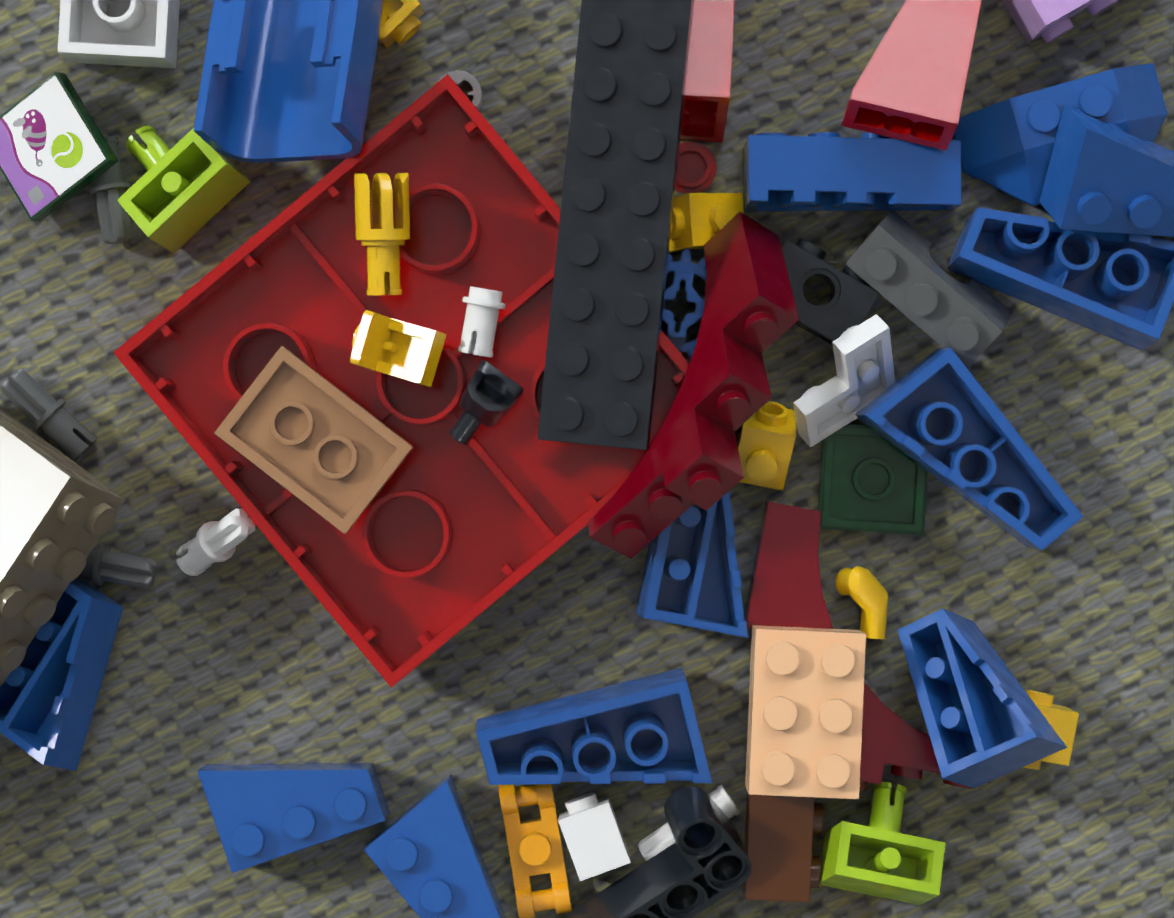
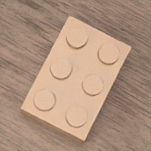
[745,625,866,799]

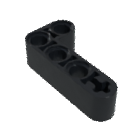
[564,787,752,918]

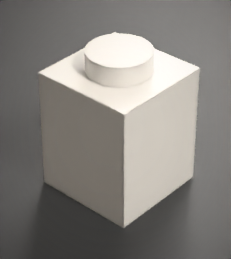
[558,792,631,881]

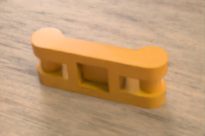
[498,784,572,918]

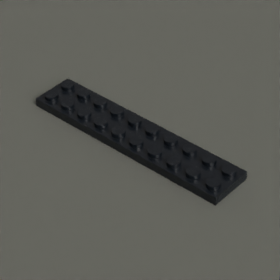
[538,0,694,450]

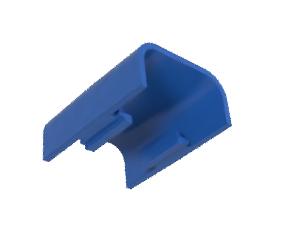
[194,0,383,163]

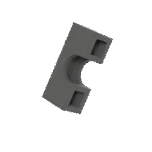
[845,209,1013,369]

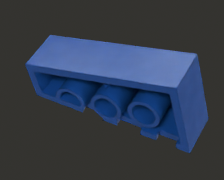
[743,132,961,212]
[476,668,712,785]

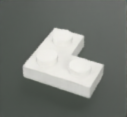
[793,314,895,447]

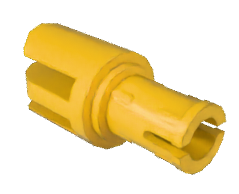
[354,173,410,295]

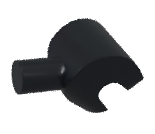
[449,360,524,445]

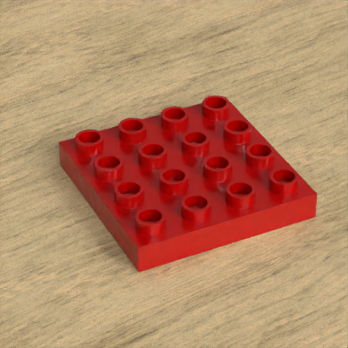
[113,74,689,688]

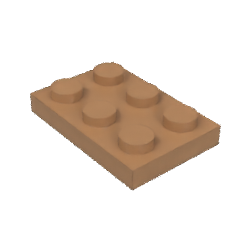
[214,346,414,534]

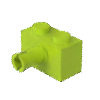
[117,125,251,253]
[820,782,946,905]

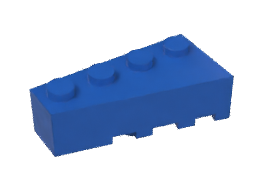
[946,207,1174,351]
[855,347,1084,551]

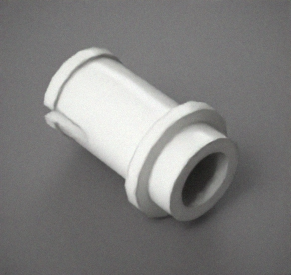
[458,286,506,357]

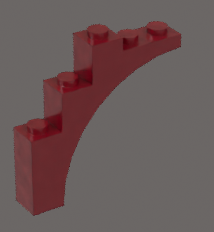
[588,212,799,559]
[744,501,991,791]

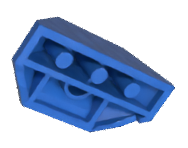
[953,63,1168,207]

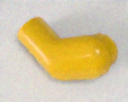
[835,566,888,639]

